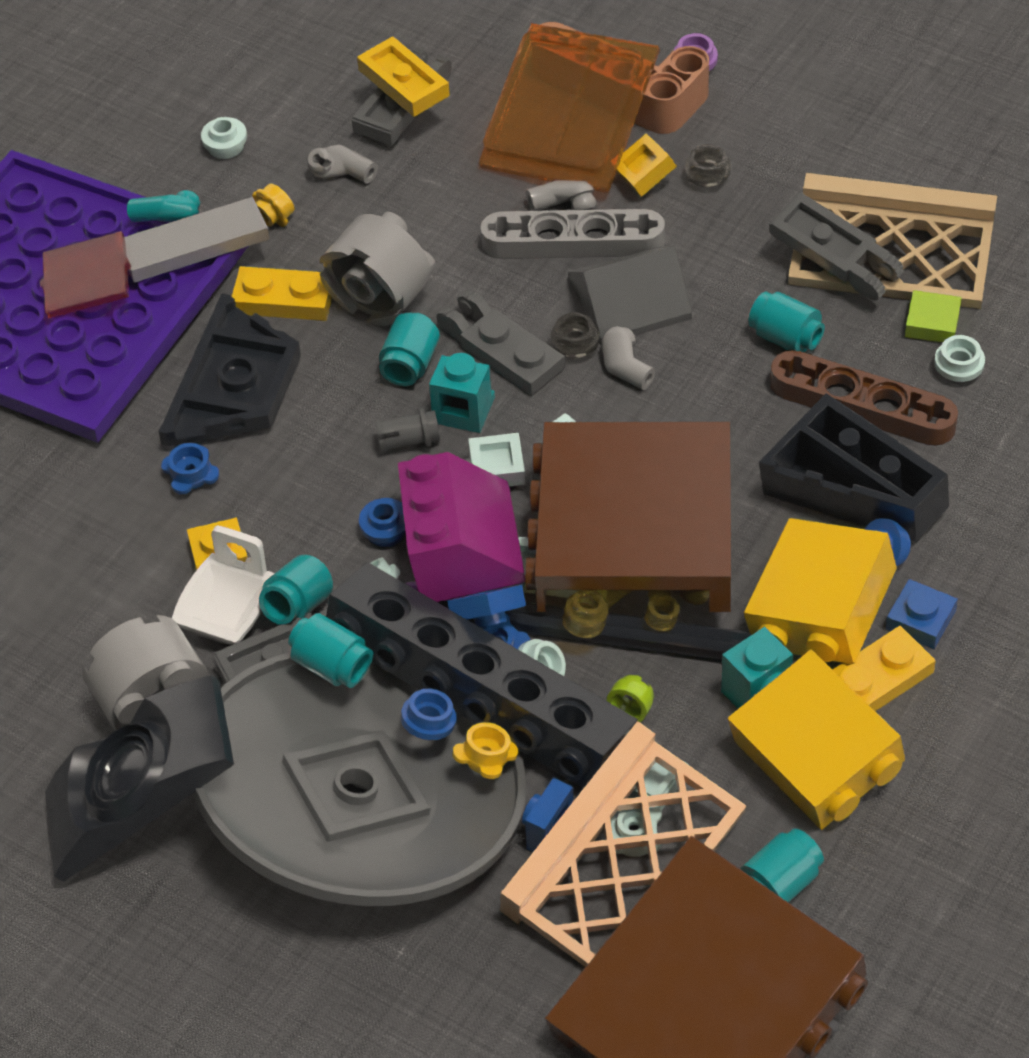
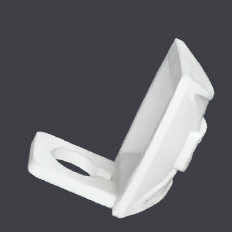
[171,525,274,646]

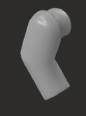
[307,145,378,184]
[526,180,596,211]
[601,326,656,390]

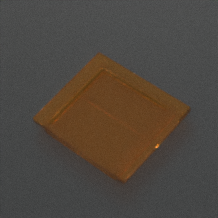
[478,23,660,193]

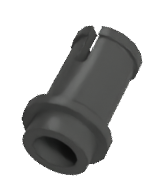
[375,407,440,452]

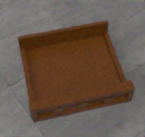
[525,422,731,612]
[545,836,868,1058]

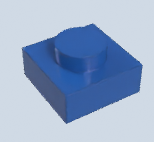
[885,579,958,649]
[448,585,526,627]
[522,778,573,852]

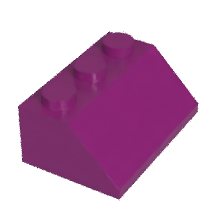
[397,452,526,602]

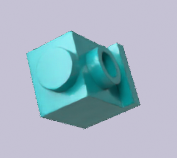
[429,353,495,433]
[721,627,793,709]

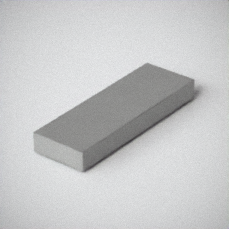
[117,197,270,282]

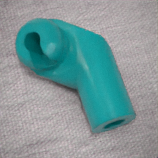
[127,190,201,223]

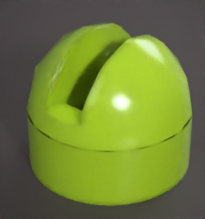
[606,675,654,722]

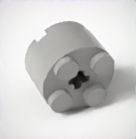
[319,212,436,326]
[82,615,209,730]

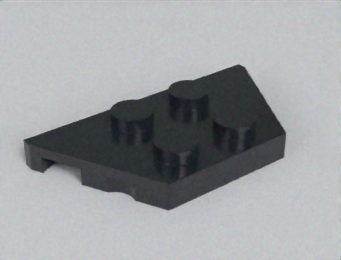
[158,293,301,446]

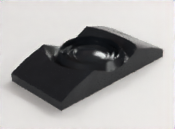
[45,675,234,882]

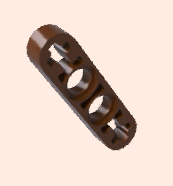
[770,350,958,446]

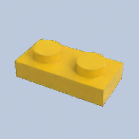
[357,36,450,117]
[232,266,332,321]
[832,626,936,711]

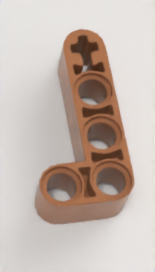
[531,22,709,134]

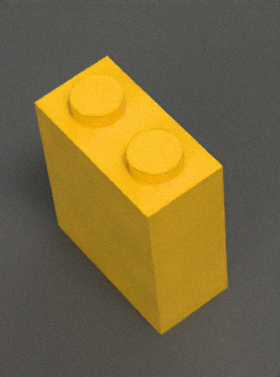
[744,518,897,664]
[727,649,905,830]

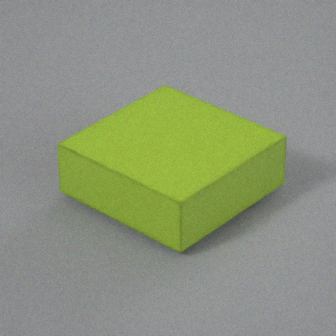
[905,290,962,342]

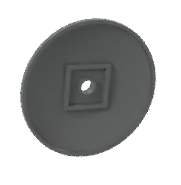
[193,652,526,906]

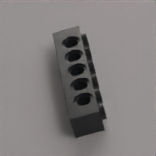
[326,562,638,788]

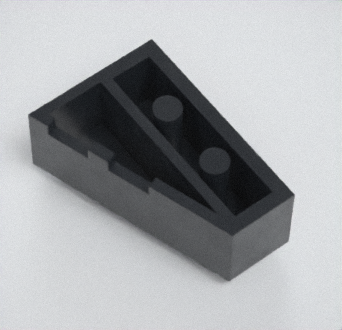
[759,393,949,542]

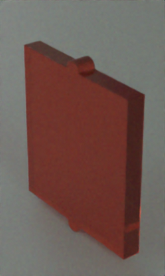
[39,231,132,318]

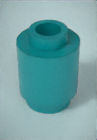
[748,291,825,353]
[379,313,440,386]
[259,554,333,625]
[288,613,373,688]
[740,828,824,903]

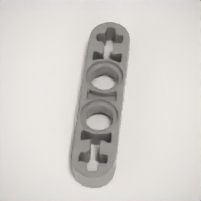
[480,209,665,259]

